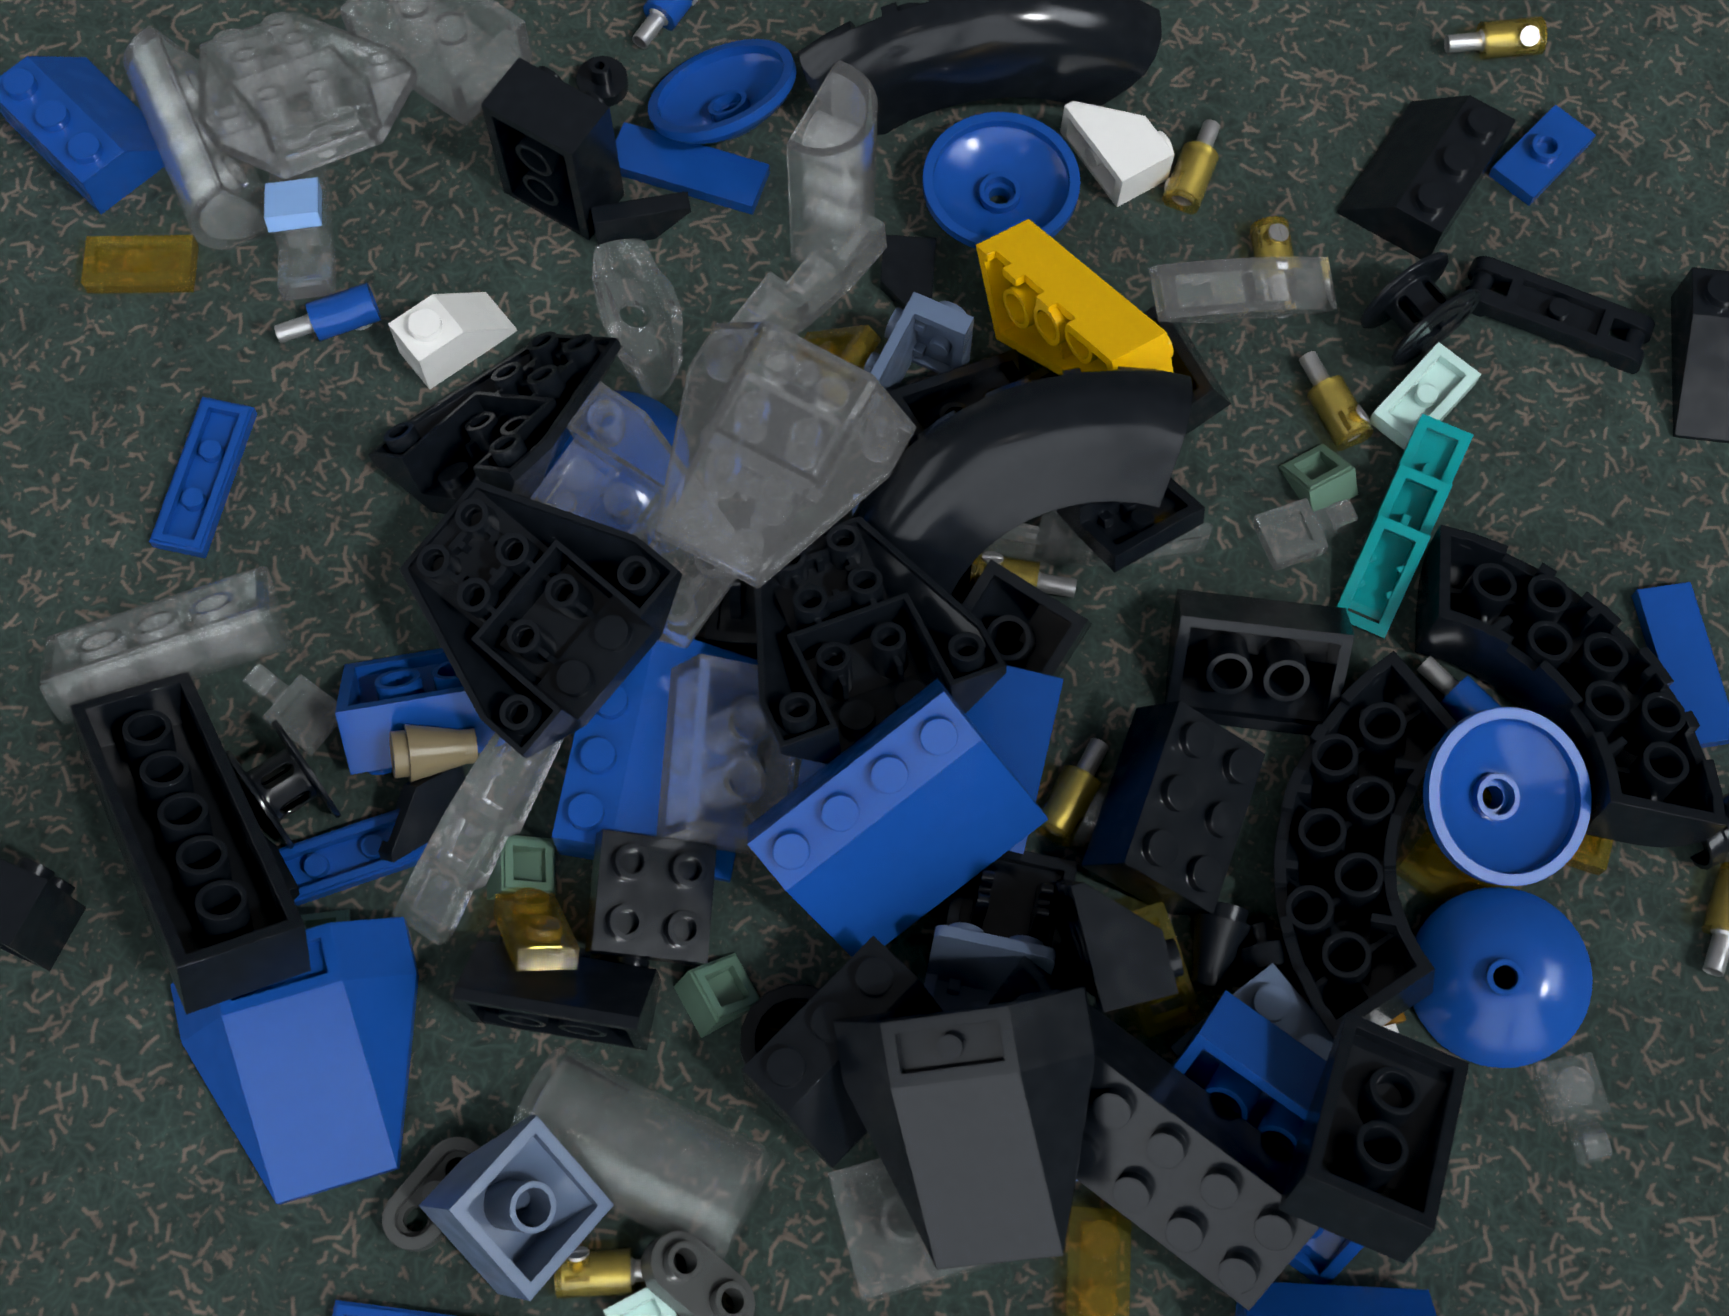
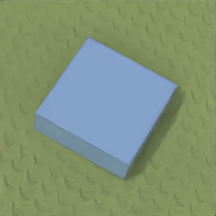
[264,177,322,232]

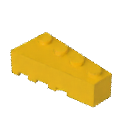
[976,219,1174,375]

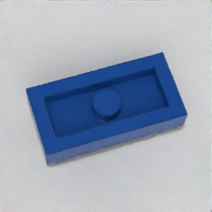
[1489,104,1596,206]

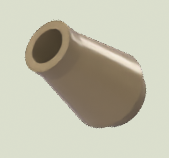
[389,724,478,783]

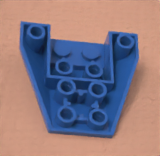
[170,917,419,1205]

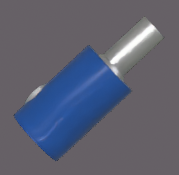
[632,0,698,49]
[274,282,382,343]
[1417,656,1502,722]

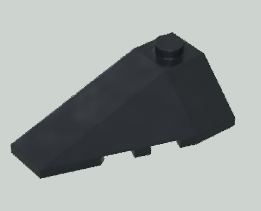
[962,559,1092,677]

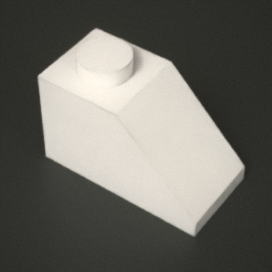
[1060,101,1174,207]
[388,292,517,389]

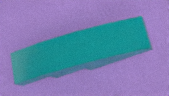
[1336,413,1474,638]

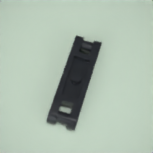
[1461,256,1655,374]

